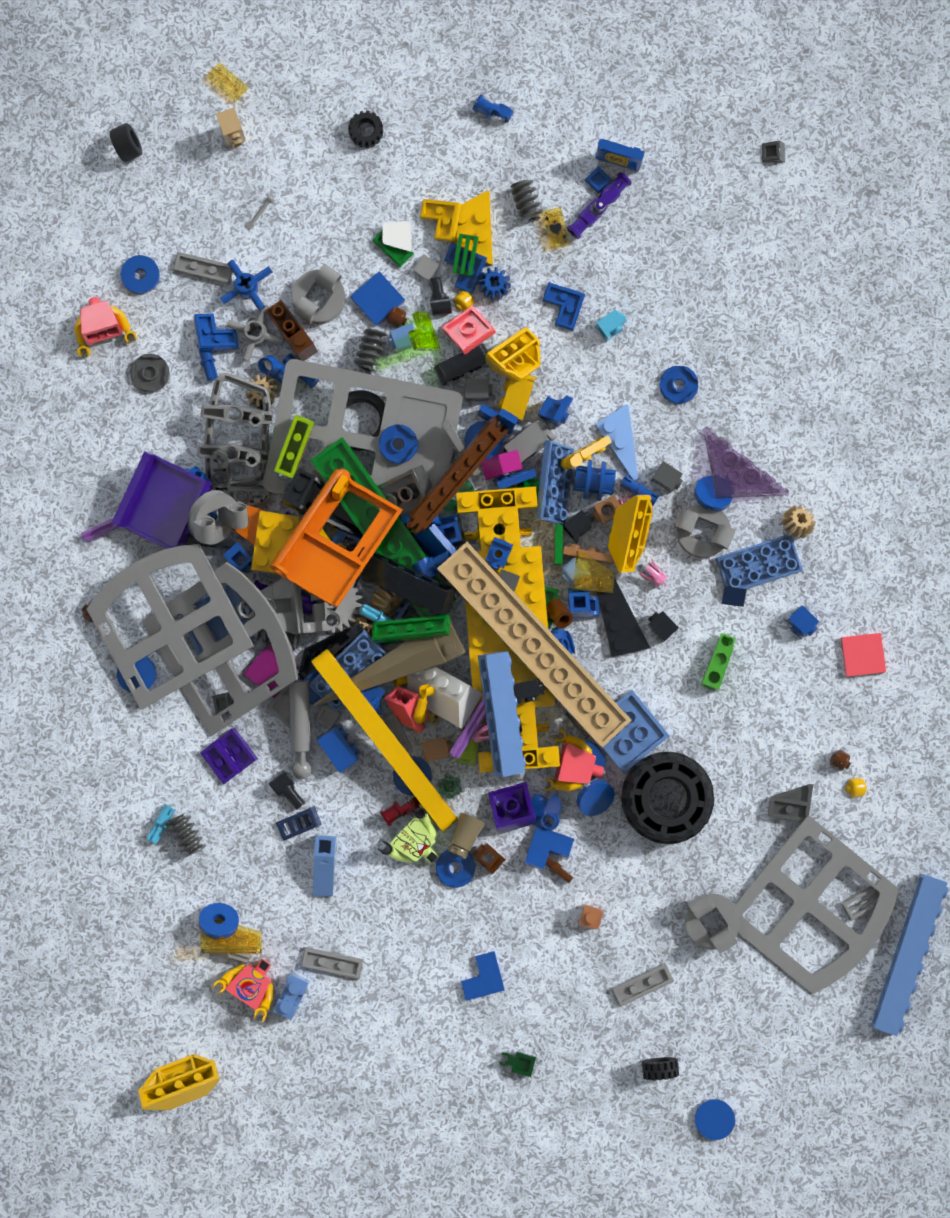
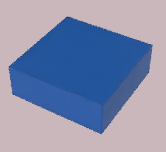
[584,166,612,194]

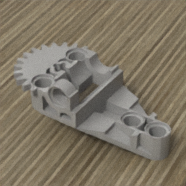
[234,578,362,635]

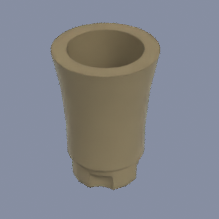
[448,812,486,859]

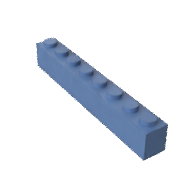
[871,874,948,1036]

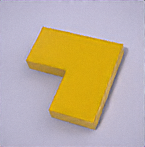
[420,199,462,243]

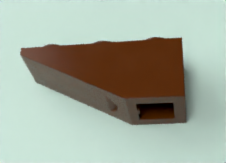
[265,300,318,361]

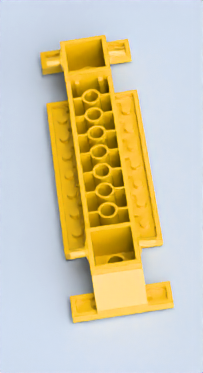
[456,487,560,773]

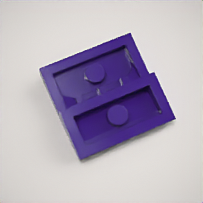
[200,727,258,785]

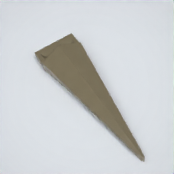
[313,621,466,706]

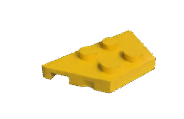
[454,191,493,265]

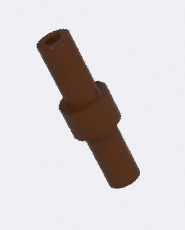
[545,857,574,884]

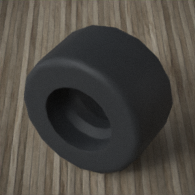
[110,123,142,162]

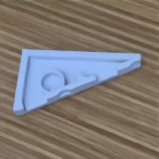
[595,404,638,481]

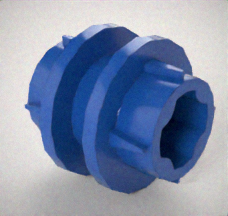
[573,460,616,501]

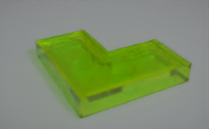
[408,312,440,351]

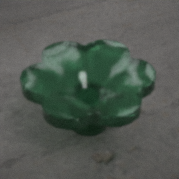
[438,774,462,799]

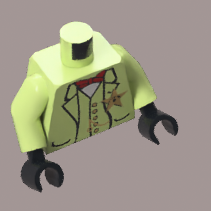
[378,804,439,864]

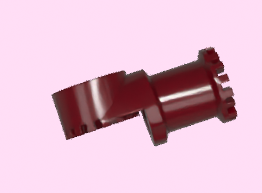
[379,797,421,827]

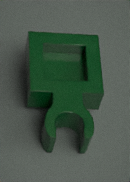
[499,1051,536,1077]

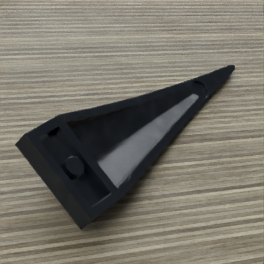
[281,468,363,539]

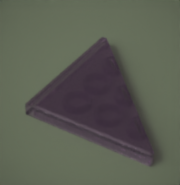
[703,427,789,498]

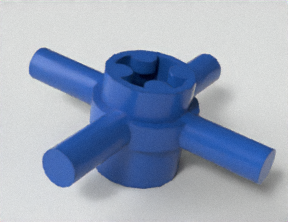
[220,260,273,311]

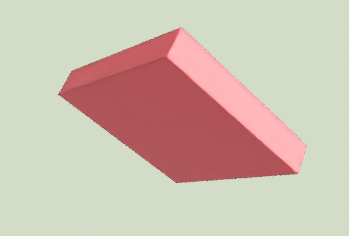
[441,305,496,355]
[841,633,886,677]

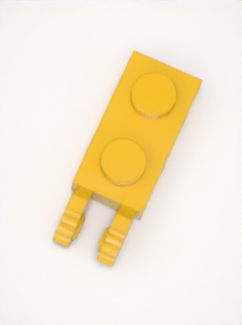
[561,436,611,470]

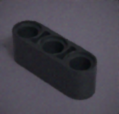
[434,343,488,386]

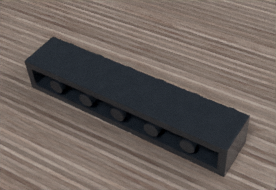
[346,543,457,615]

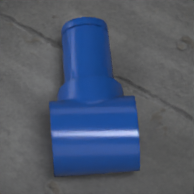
[413,550,452,578]

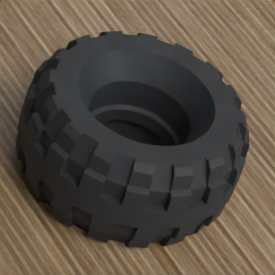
[621,752,715,844]

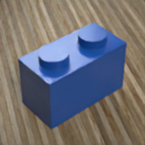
[316,725,360,773]

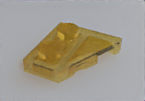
[573,551,615,593]

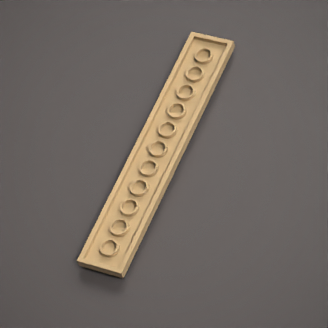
[437,542,631,748]

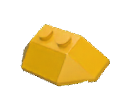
[485,327,541,381]
[608,495,653,573]
[138,1054,220,1110]

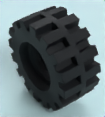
[348,110,383,148]
[642,1057,679,1080]

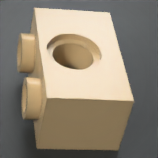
[216,107,246,148]

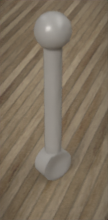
[246,195,274,229]

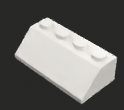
[407,666,483,729]

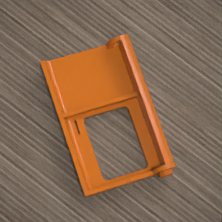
[270,468,403,608]

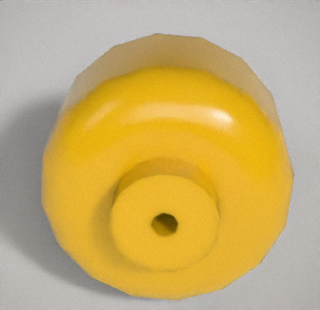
[453,291,475,311]
[845,778,867,798]

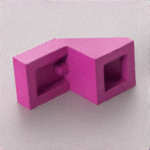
[481,450,523,480]

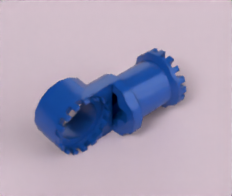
[473,94,514,123]
[258,355,285,384]

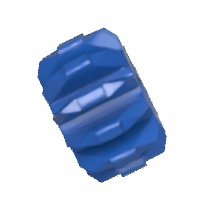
[478,267,511,301]

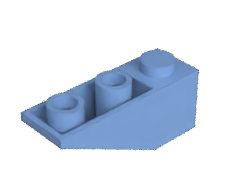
[313,835,337,896]

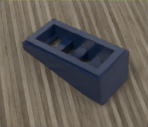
[276,806,322,841]

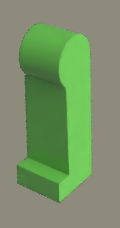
[700,633,736,692]

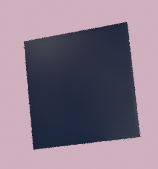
[721,586,747,607]

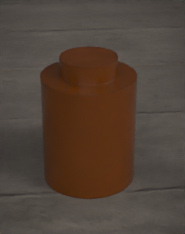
[546,599,573,629]

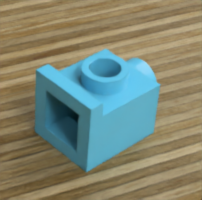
[595,309,627,342]

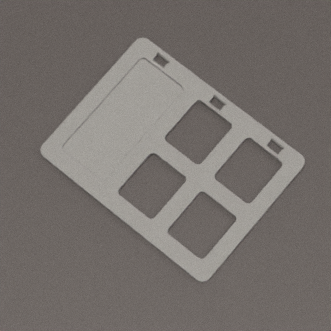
[263,359,463,517]

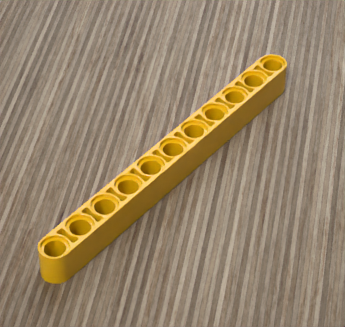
[311,649,459,831]

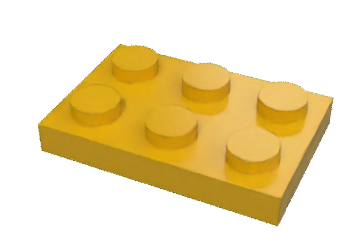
[251,511,300,574]

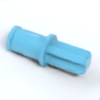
[359,604,396,622]
[147,804,176,844]

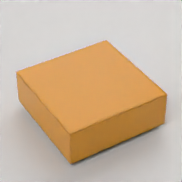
[332,474,348,501]

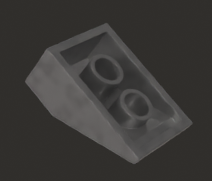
[378,465,433,519]

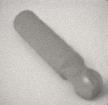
[289,679,311,779]

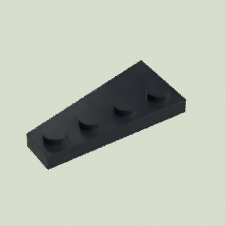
[594,576,650,657]

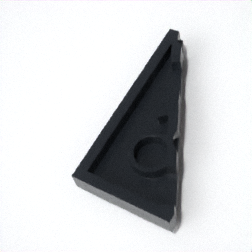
[298,623,363,680]

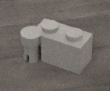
[504,418,556,464]

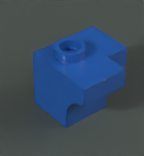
[538,395,573,427]
[438,514,466,546]
[568,587,599,618]
[360,686,386,716]

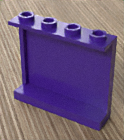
[111,451,212,549]

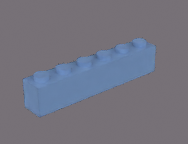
[478,651,526,777]

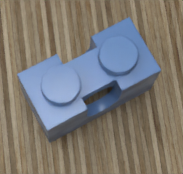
[273,973,310,1020]

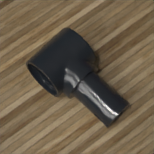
[430,277,452,317]
[268,770,306,810]

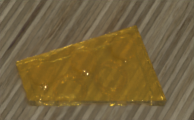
[200,919,262,953]

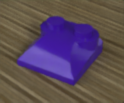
[488,782,536,832]

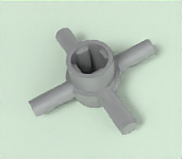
[227,305,285,362]

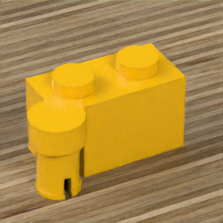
[498,375,536,420]

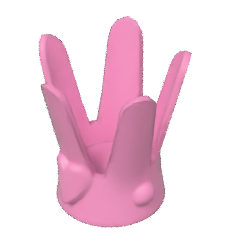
[639,559,667,587]
[472,722,489,743]

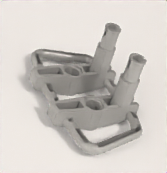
[197,373,273,490]

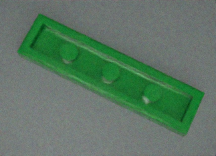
[371,615,451,643]

